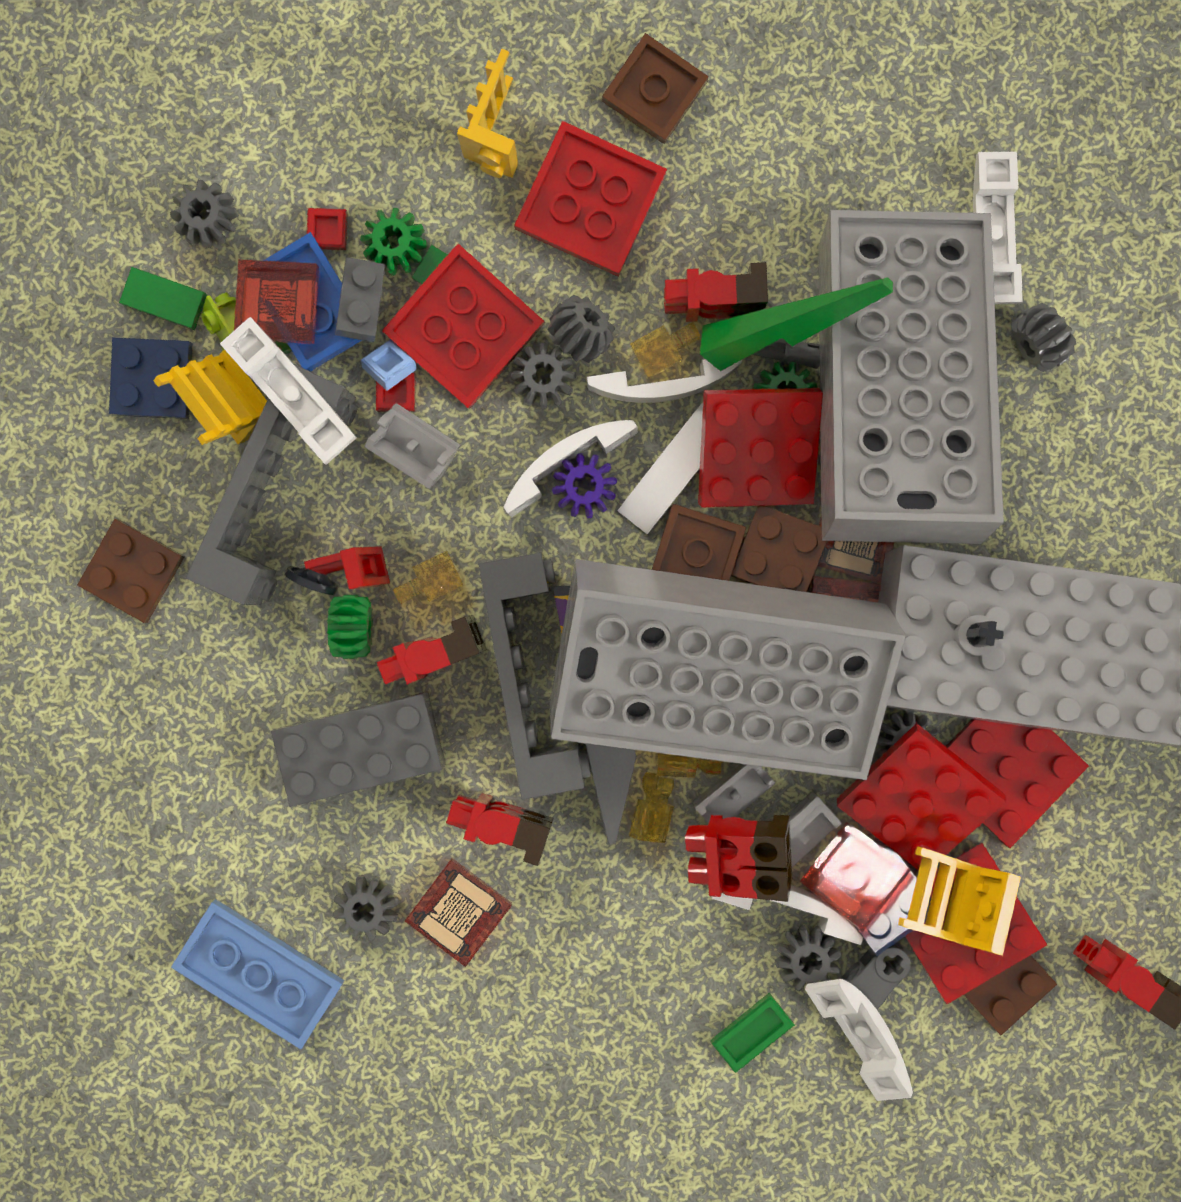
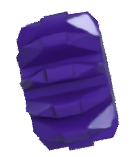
[552,453,617,519]

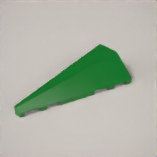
[700,277,893,372]

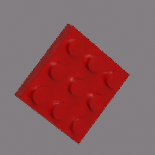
[514,121,667,277]
[382,244,545,409]
[698,388,823,508]
[946,719,1089,848]
[837,723,1006,870]
[904,843,1047,1004]

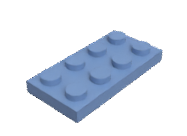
[171,899,345,1049]

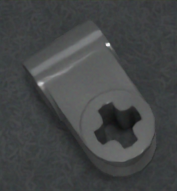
[841,942,911,1009]

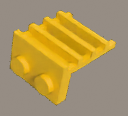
[457,49,518,178]
[153,350,267,445]
[898,847,1021,956]

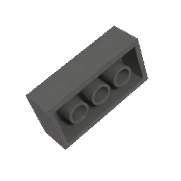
[271,691,446,807]

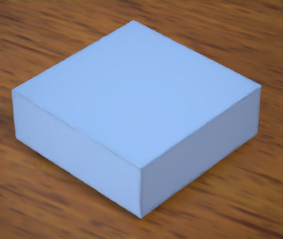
[361,339,416,391]

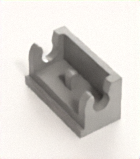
[364,403,460,489]
[692,763,775,823]
[787,792,842,867]

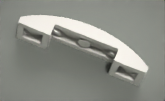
[973,152,1023,304]
[220,317,357,465]
[587,359,742,403]
[618,402,703,534]
[504,420,638,518]
[711,885,863,945]
[805,979,913,1101]

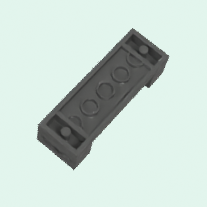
[185,364,358,605]
[478,552,591,800]

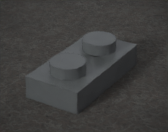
[335,257,385,342]

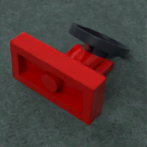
[284,546,390,595]

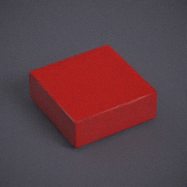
[307,208,348,250]
[376,372,416,412]

